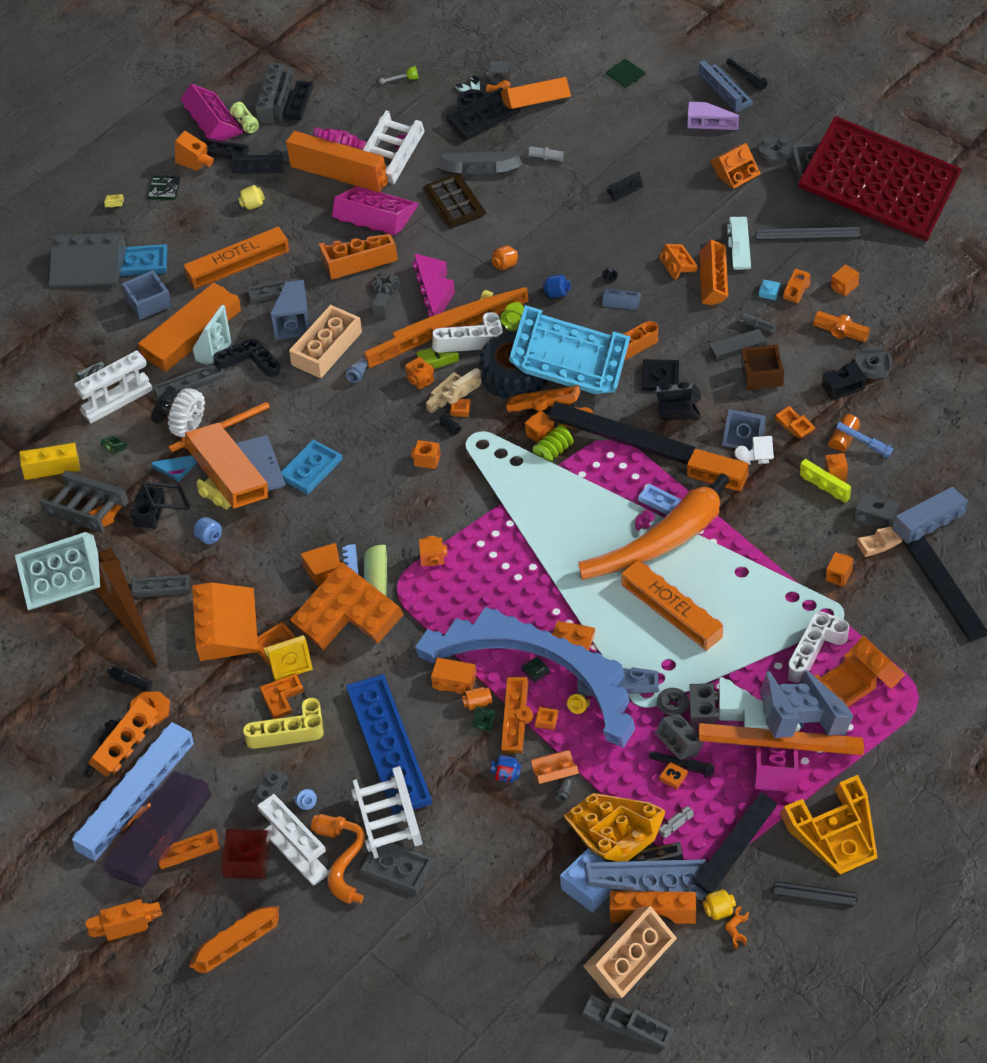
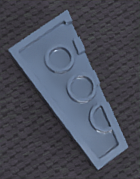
[577,667,659,696]

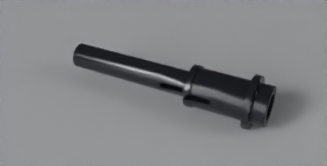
[727,58,768,90]
[84,720,119,778]
[649,751,715,778]

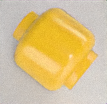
[703,889,736,920]

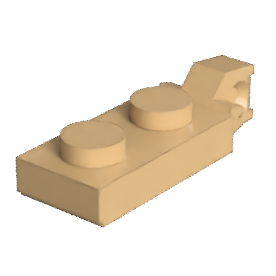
[443,368,482,404]
[426,372,462,413]

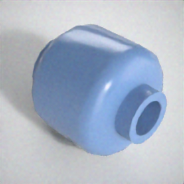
[194,517,222,545]

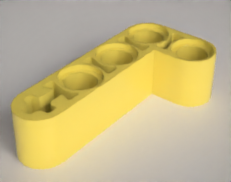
[243,698,324,749]

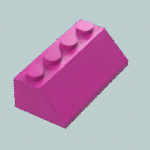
[180,83,244,141]

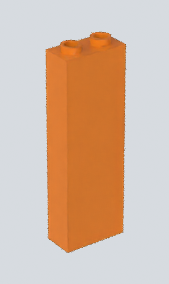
[286,131,388,193]
[138,282,241,372]
[185,422,268,509]

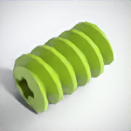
[533,425,574,462]

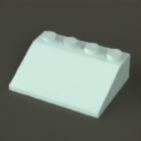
[15,532,100,610]

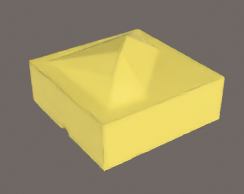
[104,194,124,208]

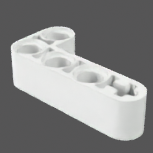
[432,312,502,353]
[788,612,849,683]

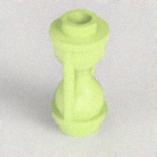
[230,102,259,133]

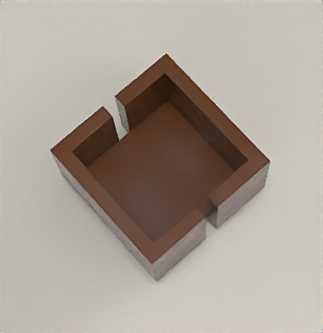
[741,344,784,390]

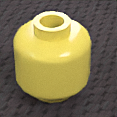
[238,185,265,210]

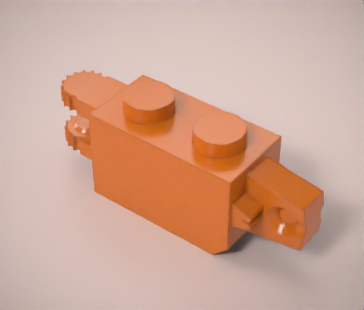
[85,899,162,941]

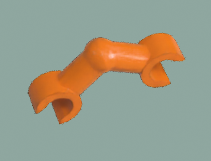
[725,906,749,950]

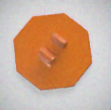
[130,691,170,726]

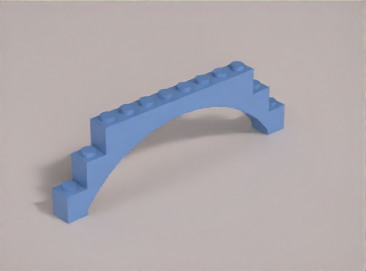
[415,607,635,748]

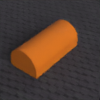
[828,414,860,452]

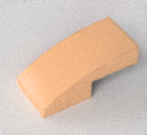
[856,526,902,557]

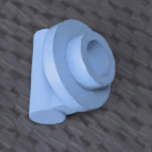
[293,789,317,810]

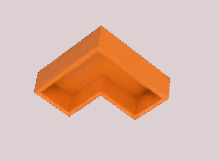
[290,562,404,650]

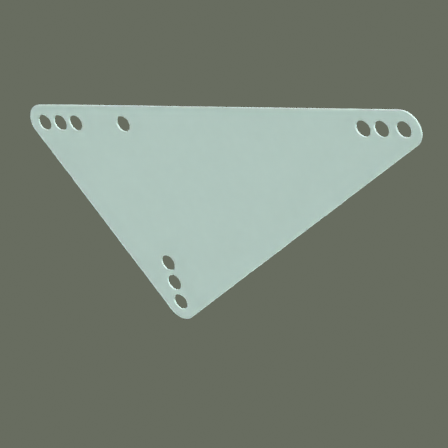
[466,432,844,708]

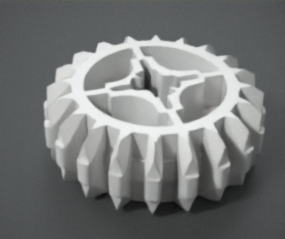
[168,388,205,438]

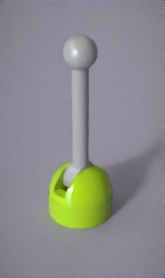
[379,66,419,85]

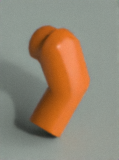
[486,80,511,93]

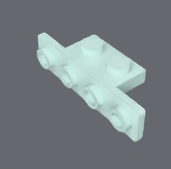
[727,217,751,270]

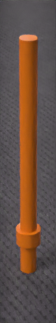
[168,402,270,453]

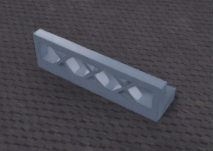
[699,60,753,112]

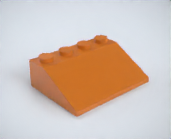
[192,582,258,661]

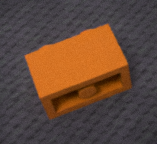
[431,658,477,694]

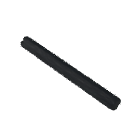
[755,226,861,239]

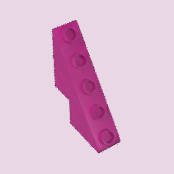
[412,254,455,318]

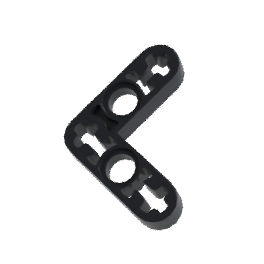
[214,339,280,377]

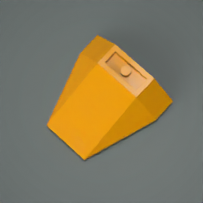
[564,793,665,862]

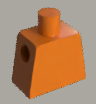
[175,131,214,171]
[301,543,340,586]

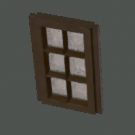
[422,174,486,228]

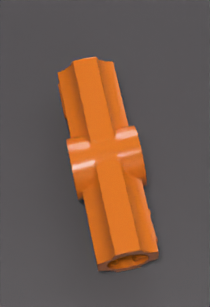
[813,311,870,342]

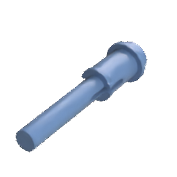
[836,422,893,458]

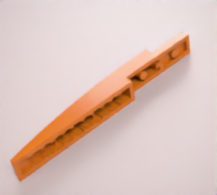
[364,287,528,369]

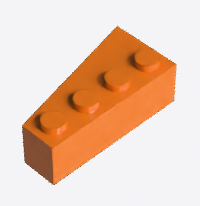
[318,234,398,280]

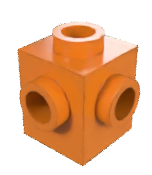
[405,357,434,390]

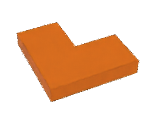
[259,674,304,719]

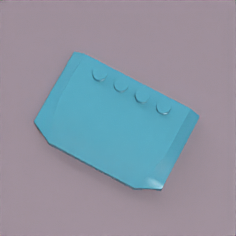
[509,305,630,394]

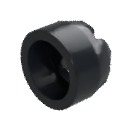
[602,268,618,283]

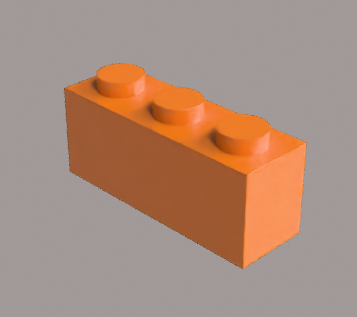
[687,449,749,492]

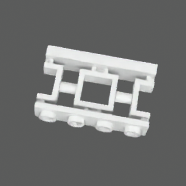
[75,351,153,424]

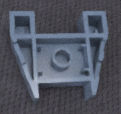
[760,670,853,738]

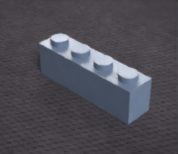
[892,487,968,544]

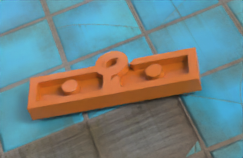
[506,385,581,412]
[501,677,534,754]

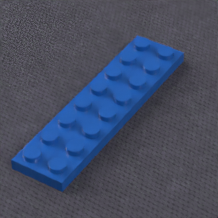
[346,674,432,815]

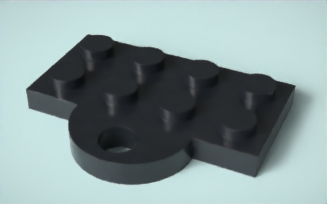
[446,87,520,140]

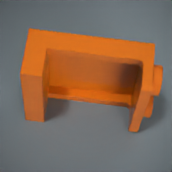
[814,651,877,707]

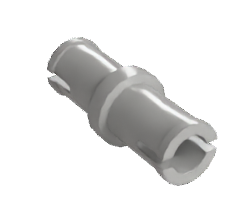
[529,146,564,162]

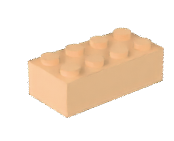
[289,305,362,378]
[583,906,677,999]

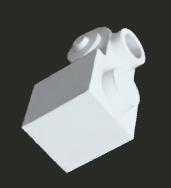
[734,436,774,465]

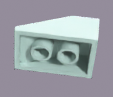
[193,305,231,365]

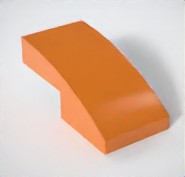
[774,405,815,439]

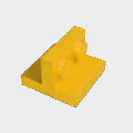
[264,635,313,681]

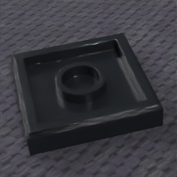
[642,359,679,391]

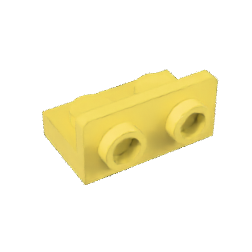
[197,478,231,510]

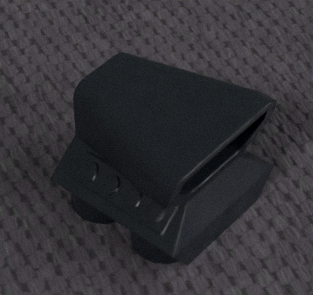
[656,382,701,420]

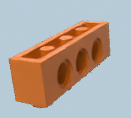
[88,697,158,778]

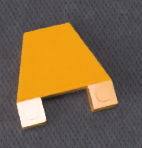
[779,775,877,875]

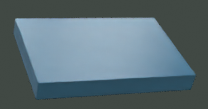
[120,244,168,276]
[281,439,343,494]

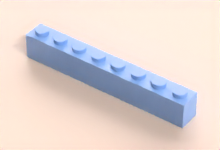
[72,722,194,861]

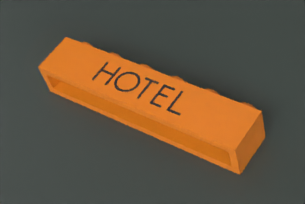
[183,226,289,290]
[621,560,723,651]

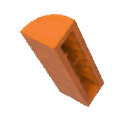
[501,77,571,109]
[699,239,728,305]

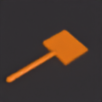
[121,803,151,831]

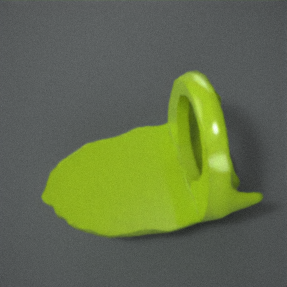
[500,302,524,331]

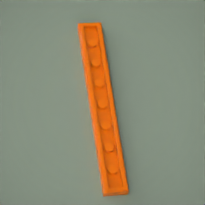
[698,723,864,755]

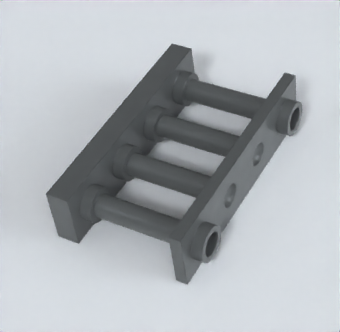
[39,471,129,533]

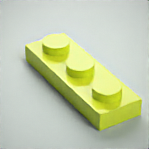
[800,459,851,503]

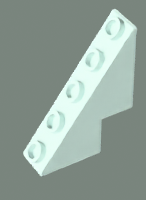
[719,677,801,732]

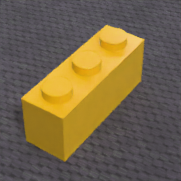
[20,443,80,480]

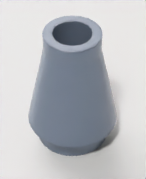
[345,358,368,383]

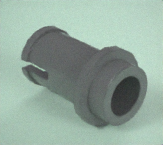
[555,776,574,803]

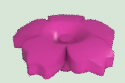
[634,510,655,531]

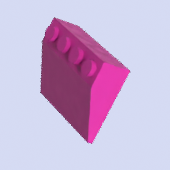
[332,186,418,235]

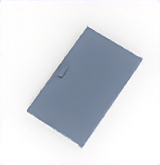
[236,435,286,491]

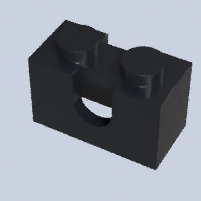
[822,362,866,401]

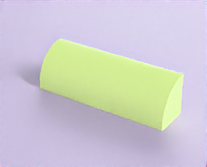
[364,545,387,596]

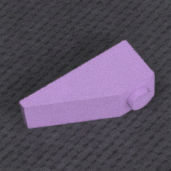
[688,102,739,130]

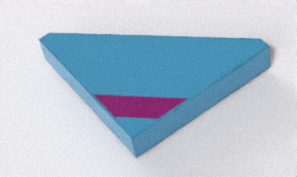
[151,456,198,482]

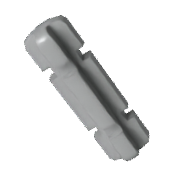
[658,806,694,838]

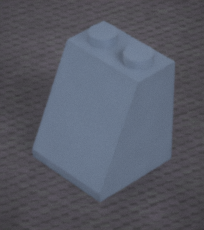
[271,280,310,340]

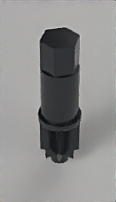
[107,666,153,692]

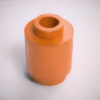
[462,687,492,711]
[311,814,343,838]

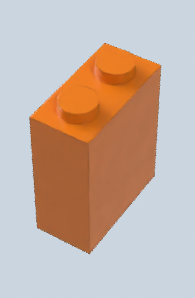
[850,635,905,689]

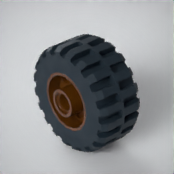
[479,331,548,399]

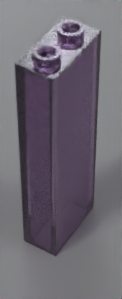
[103,771,212,888]

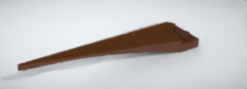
[93,547,157,667]

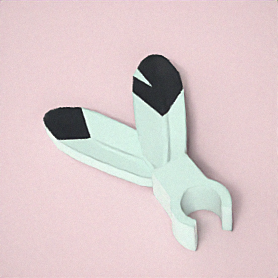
[455,75,480,92]

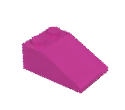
[755,746,799,793]

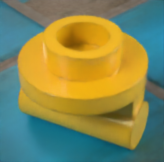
[567,694,590,714]

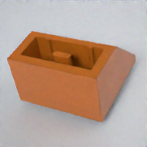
[710,143,761,189]

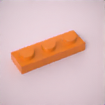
[156,829,221,869]

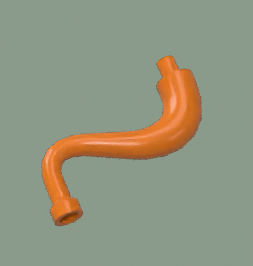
[327,816,365,904]

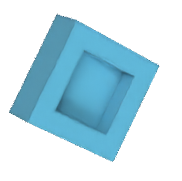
[759,279,781,300]

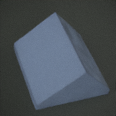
[722,409,766,451]

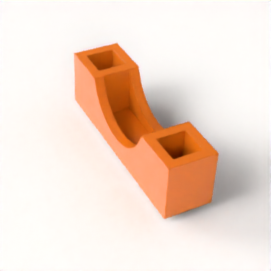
[610,891,696,924]

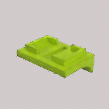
[416,348,459,369]

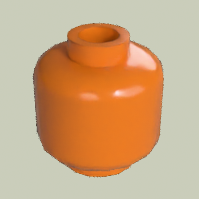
[491,245,518,271]

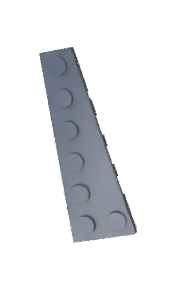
[584,859,707,900]

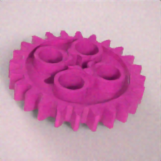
[313,127,367,149]

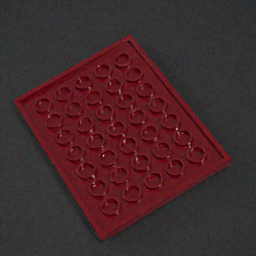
[798,116,962,242]

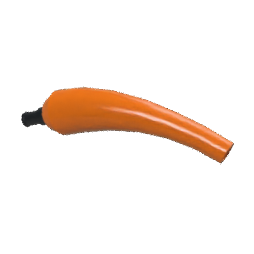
[578,473,730,580]

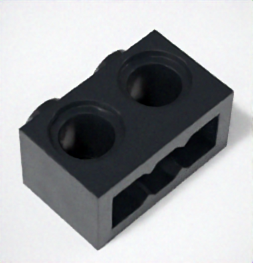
[130,486,166,529]

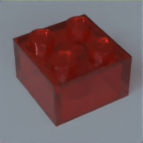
[221,829,271,879]

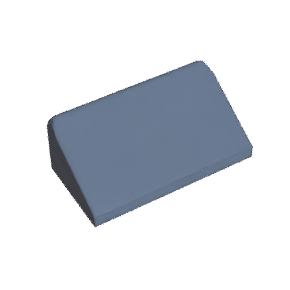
[602,289,641,310]

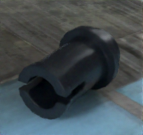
[439,413,462,436]

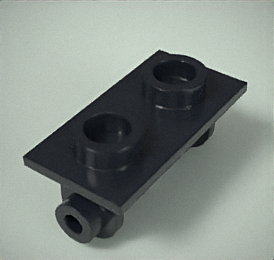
[607,172,643,201]

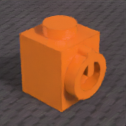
[525,411,555,443]
[419,536,448,566]

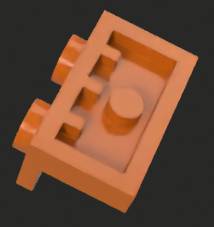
[659,244,698,279]
[531,750,579,784]

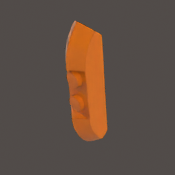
[189,906,279,973]

